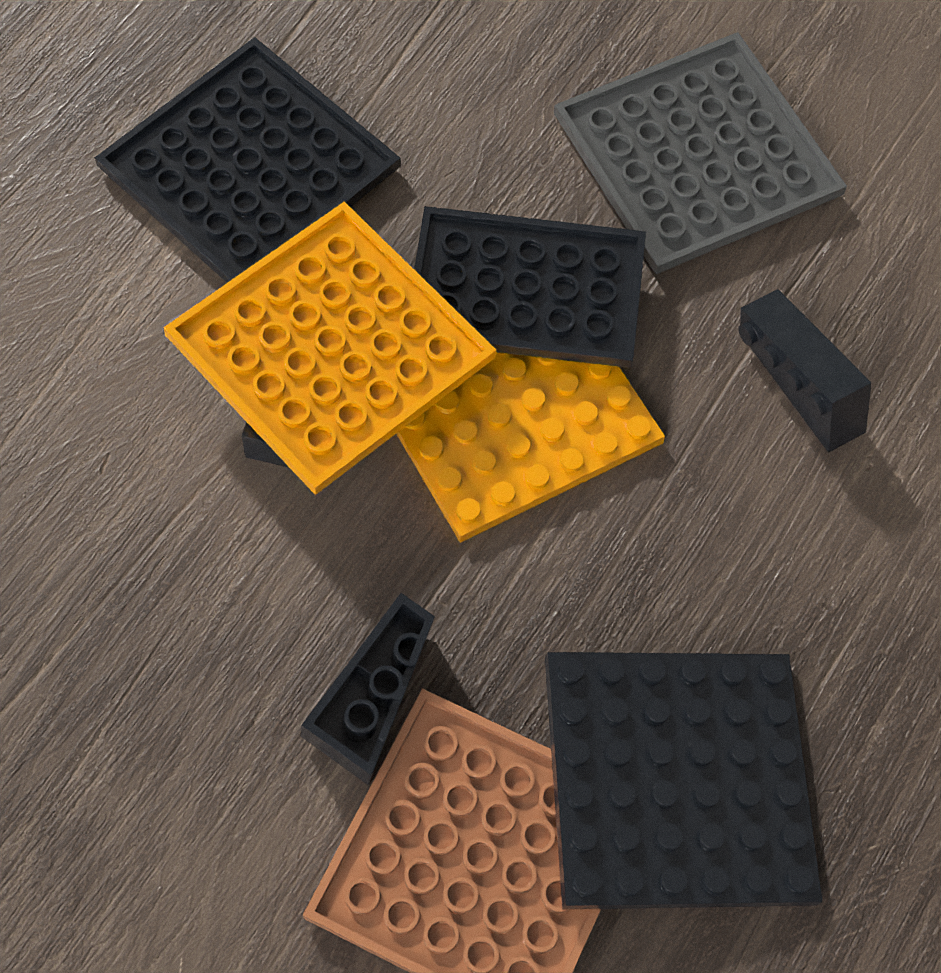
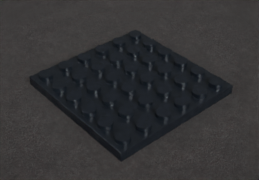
[94,37,401,283]
[545,652,822,910]

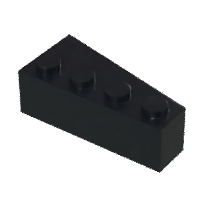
[738,289,872,453]
[300,593,435,785]

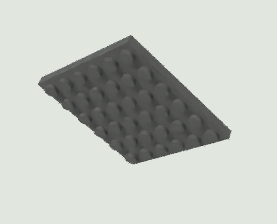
[554,32,847,274]

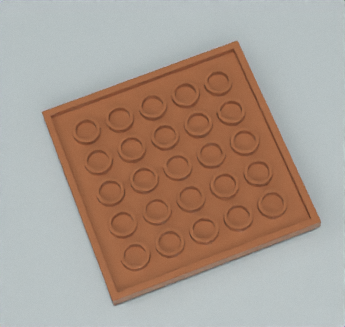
[303,688,601,973]

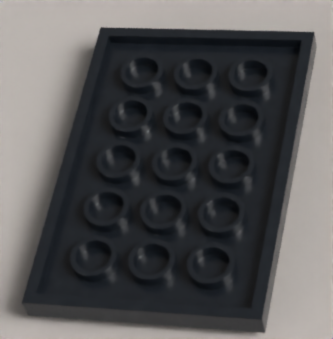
[414,206,646,368]

